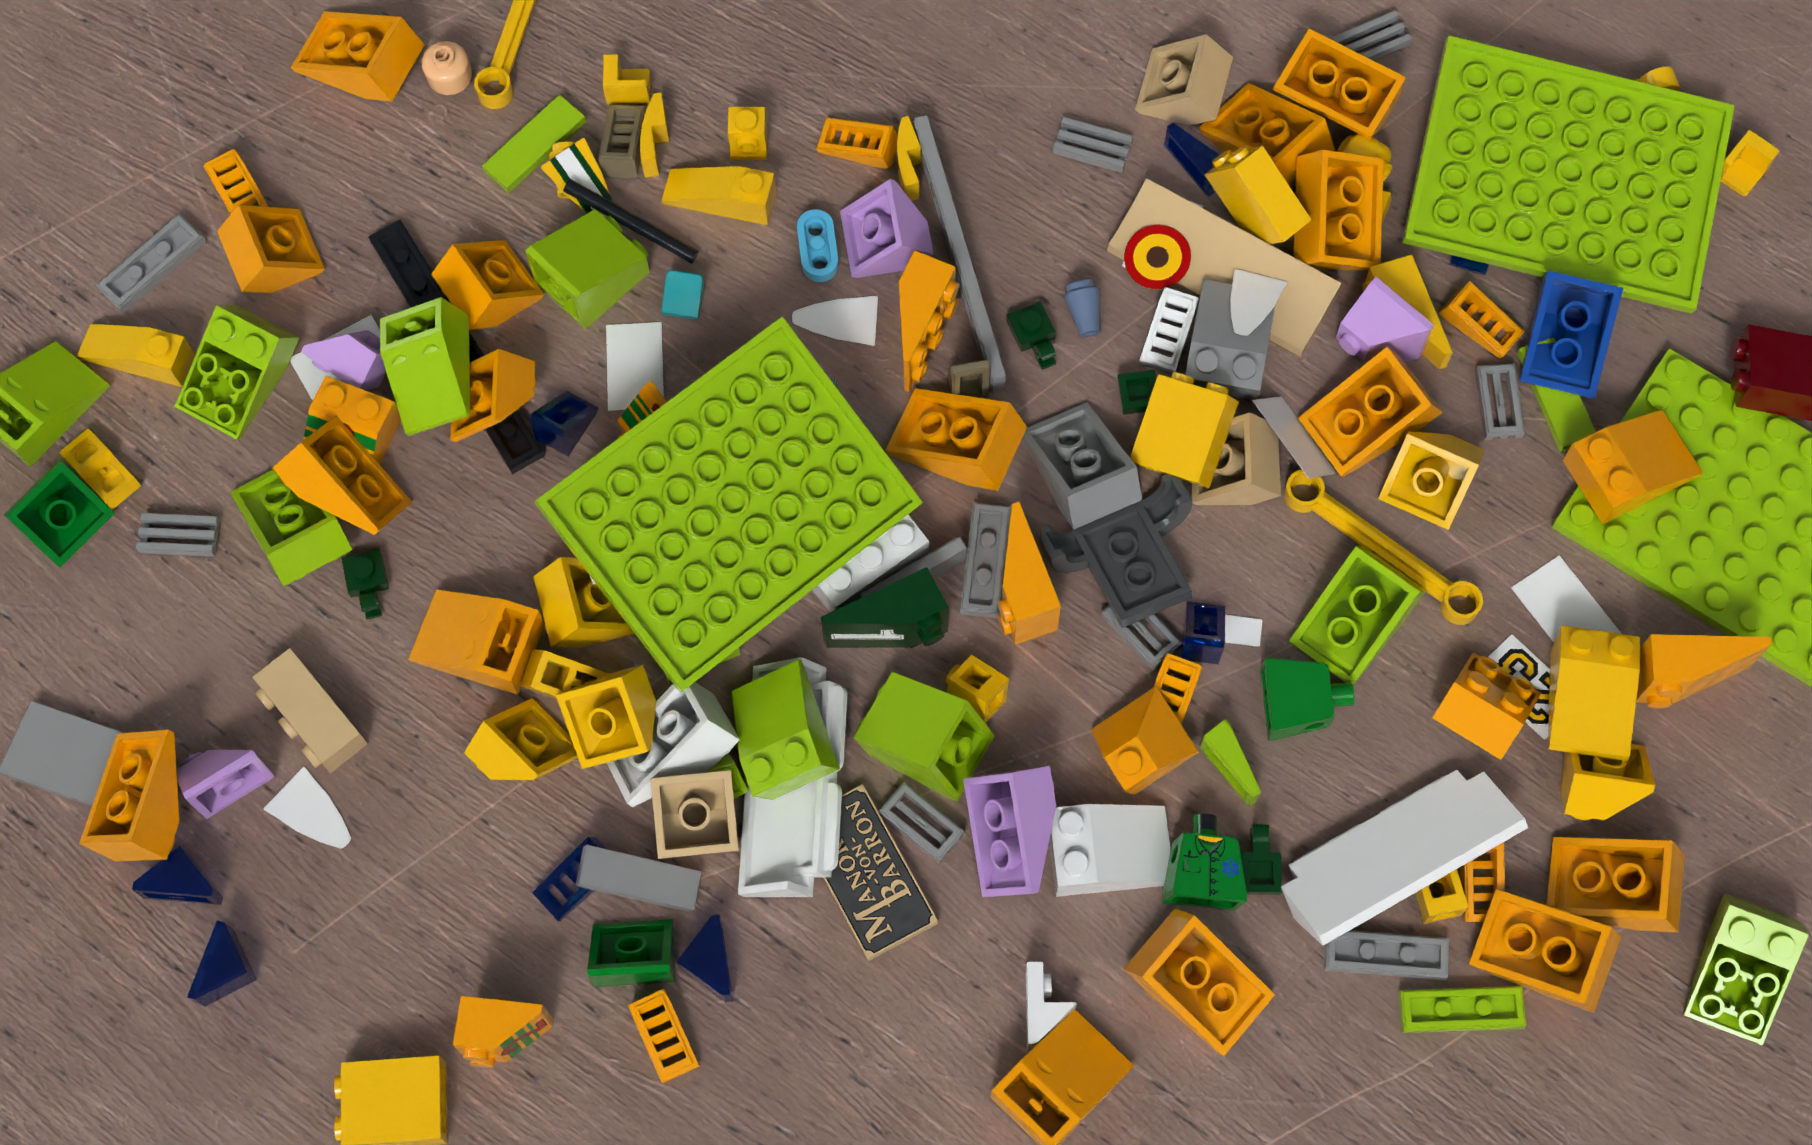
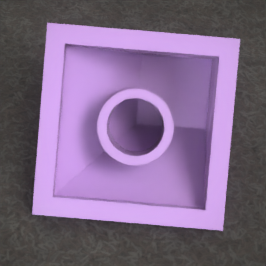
[840,179,934,278]
[1336,277,1434,362]
[176,750,275,819]

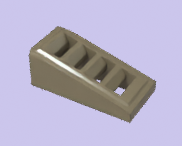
[598,105,645,179]
[948,360,990,398]

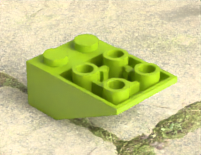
[380,297,470,436]
[174,305,300,440]
[0,341,110,467]
[1683,893,1809,1045]

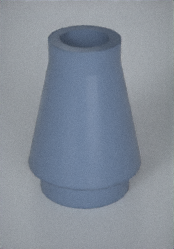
[1063,279,1101,338]

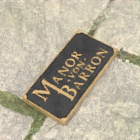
[822,784,938,962]

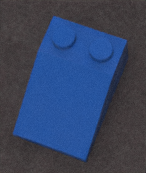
[1519,271,1623,399]

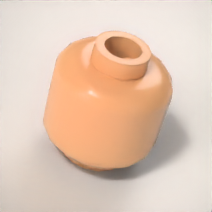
[422,41,472,95]

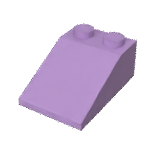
[963,766,1056,897]

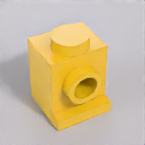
[728,107,768,160]
[945,654,1009,724]
[1415,869,1468,925]

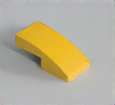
[640,92,669,178]
[897,116,921,201]
[59,428,141,510]

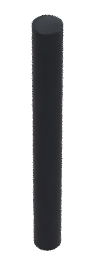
[563,179,699,264]

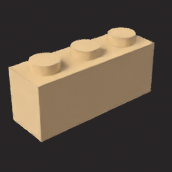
[252,648,367,774]

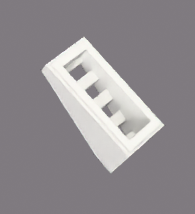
[1139,288,1199,373]

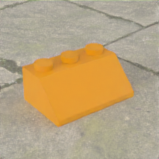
[1273,28,1406,140]
[1293,149,1384,271]

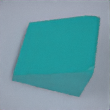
[661,270,705,320]

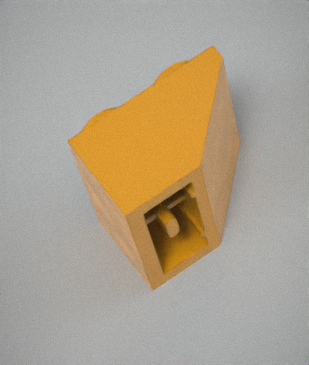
[1432,652,1541,760]

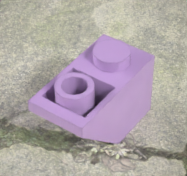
[301,330,386,391]

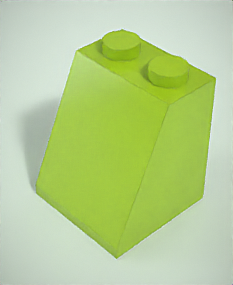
[525,209,650,330]
[853,672,995,802]

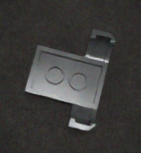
[1039,474,1192,628]

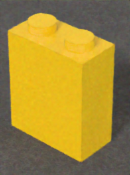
[1204,146,1312,244]
[1130,372,1239,489]
[334,1056,448,1145]

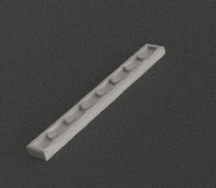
[913,115,1006,394]

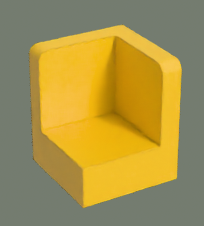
[603,54,651,105]
[1721,130,1780,197]

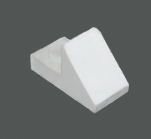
[1026,962,1077,1050]

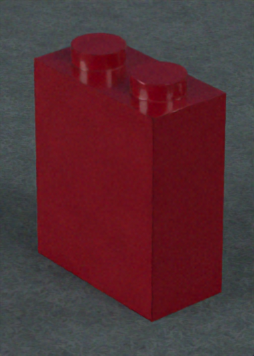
[1730,324,1812,421]

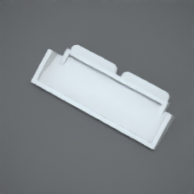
[738,657,847,897]
[1281,770,1528,946]

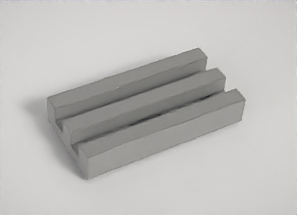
[1331,11,1412,61]
[1052,117,1133,173]
[1475,363,1525,440]
[136,513,220,557]
[1101,606,1182,671]
[878,782,965,864]

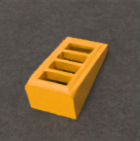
[816,117,898,169]
[203,149,269,214]
[1438,281,1524,359]
[1153,653,1203,724]
[1459,842,1505,922]
[628,989,700,1084]

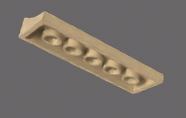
[1107,178,1341,357]

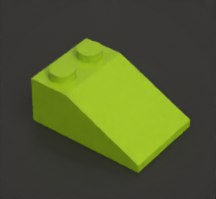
[230,470,352,587]
[1289,546,1427,686]
[732,660,840,800]

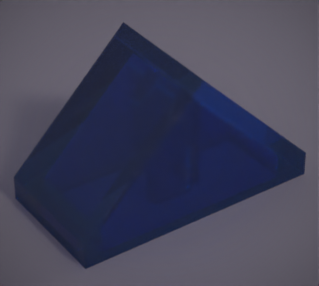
[529,391,598,457]
[1180,601,1225,665]
[132,846,223,905]
[677,915,733,1003]
[187,920,257,1007]

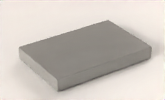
[0,701,123,807]

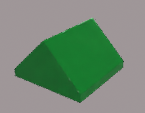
[4,460,115,568]
[587,919,675,987]

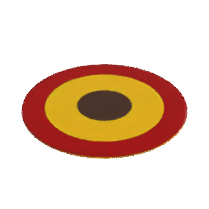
[1124,225,1191,289]

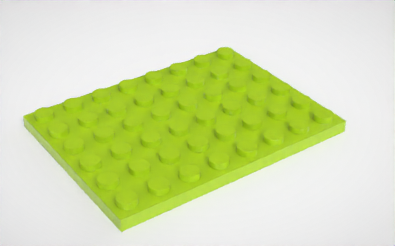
[1402,35,1735,314]
[534,316,923,692]
[1551,348,1812,688]

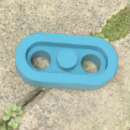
[797,209,839,282]

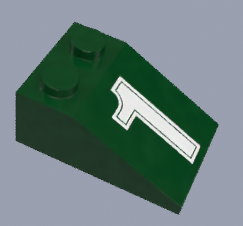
[821,567,948,648]

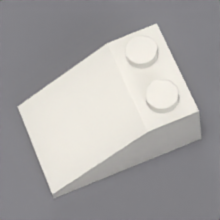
[607,682,740,807]
[1049,804,1171,897]

